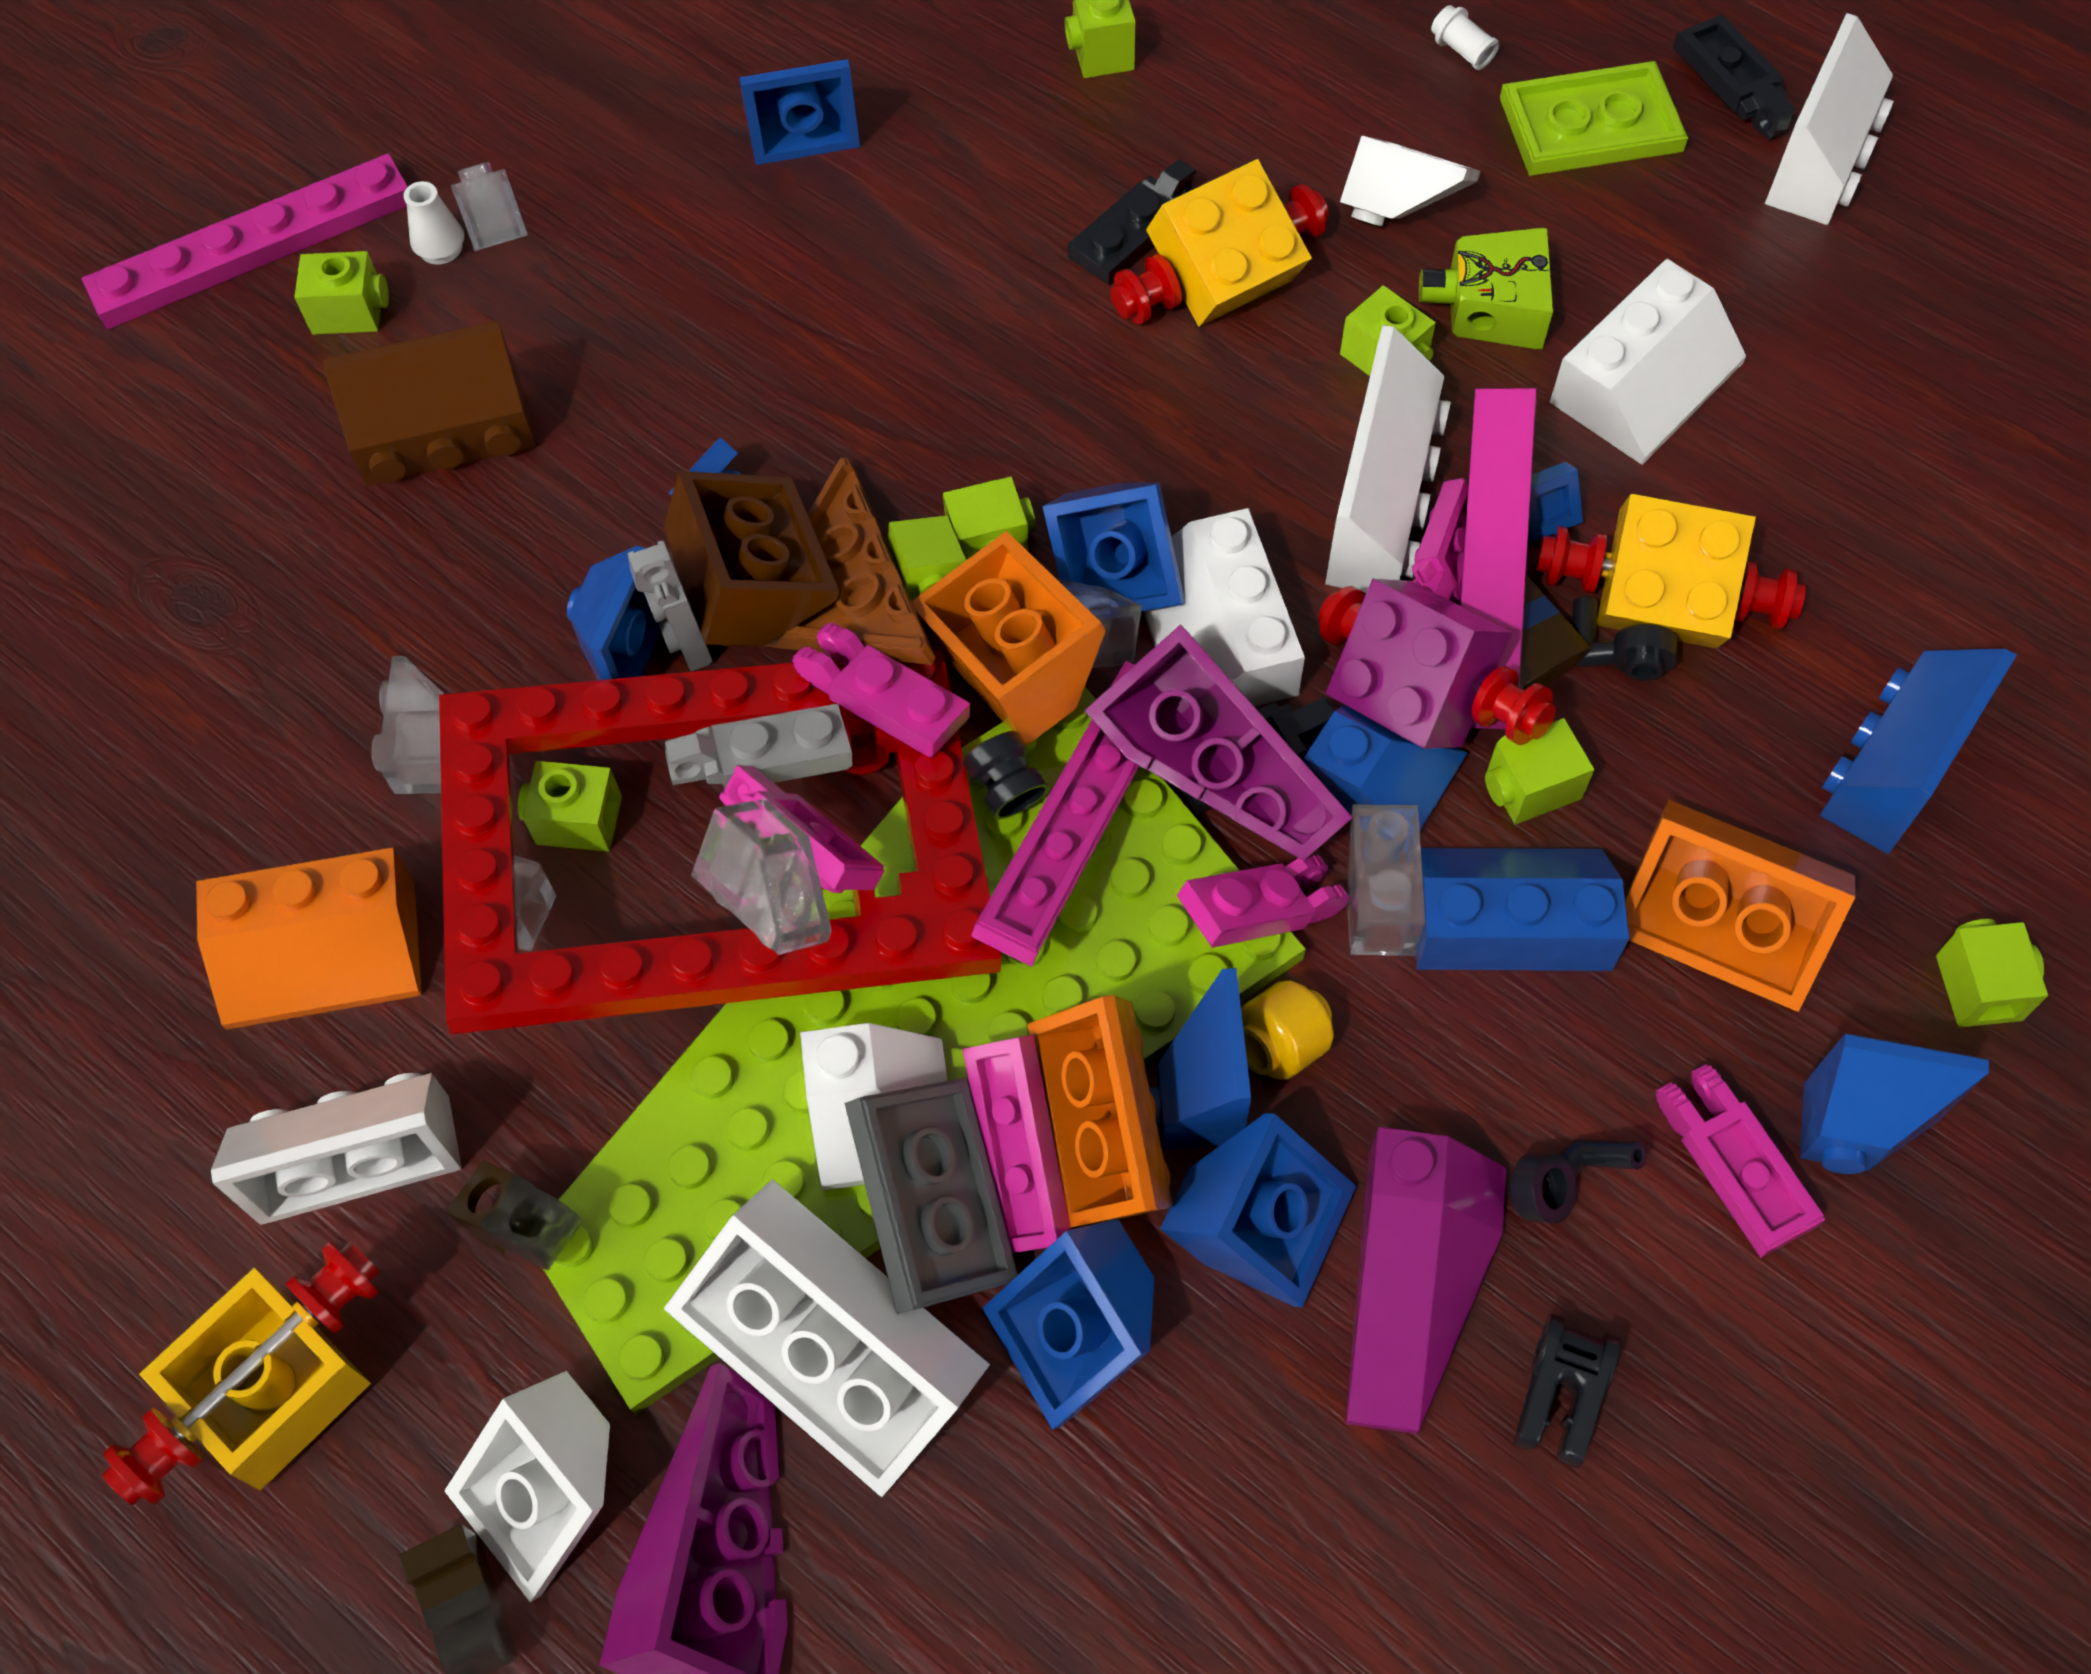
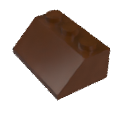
[322,321,536,486]
[664,471,839,646]

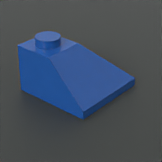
[739,59,860,165]
[1043,482,1185,619]
[567,546,662,680]
[1303,705,1468,853]
[1149,968,1251,1150]
[1800,1034,1989,1174]
[1160,1113,1356,1308]
[982,1219,1154,1430]

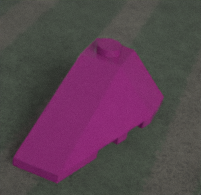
[1085,624,1353,861]
[1345,1127,1506,1434]
[599,1363,788,1674]

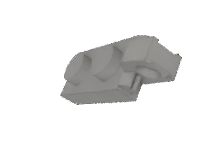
[627,540,713,672]
[665,704,852,790]

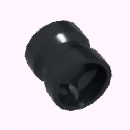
[963,731,1050,820]

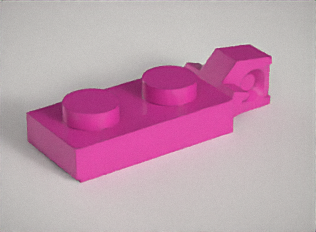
[1412,478,1469,603]
[719,765,885,893]

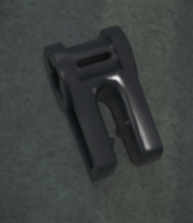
[1512,1313,1621,1468]

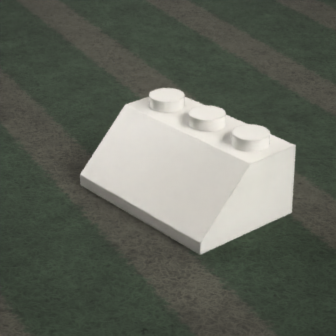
[1765,13,1894,225]
[1550,259,1746,465]
[1143,508,1305,706]
[211,1073,462,1225]

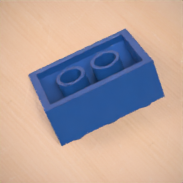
[1819,649,2017,855]
[1409,848,1629,971]

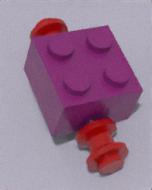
[1319,578,1556,749]

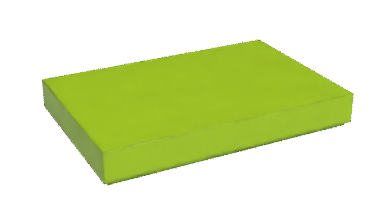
[1500,61,1688,176]

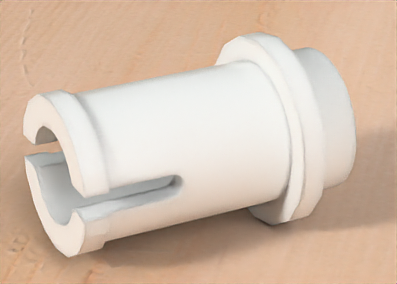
[1431,5,1499,70]

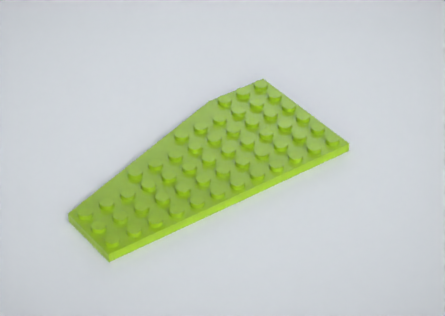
[525,687,1306,1416]

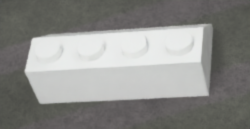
[1325,325,1451,593]
[664,1179,990,1497]

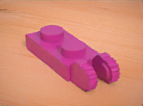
[792,622,970,758]
[1177,854,1350,948]
[1655,1064,1825,1258]

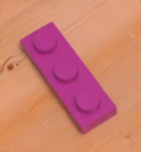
[963,1035,1071,1253]

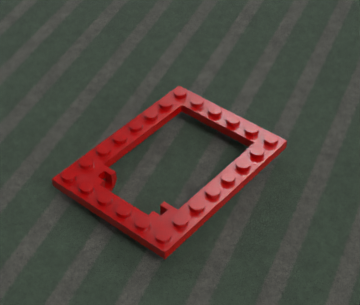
[439,649,1002,1035]

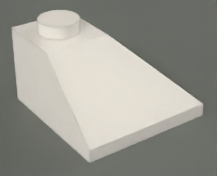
[1340,136,1481,226]
[800,1023,948,1191]
[445,1371,610,1602]

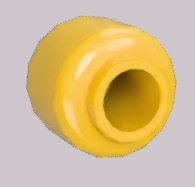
[1241,980,1334,1080]

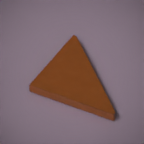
[764,458,936,665]

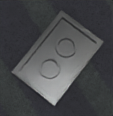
[844,1078,1018,1314]

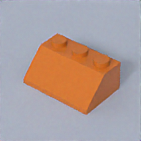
[912,531,1106,746]
[1625,799,1856,1012]
[196,848,422,1030]
[1028,995,1173,1228]

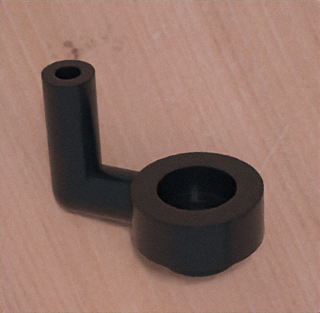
[1572,596,1677,681]
[1508,1138,1646,1224]

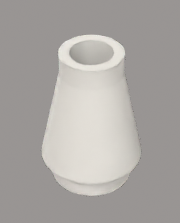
[404,181,464,264]

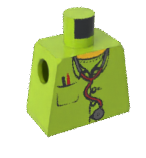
[1419,228,1553,349]

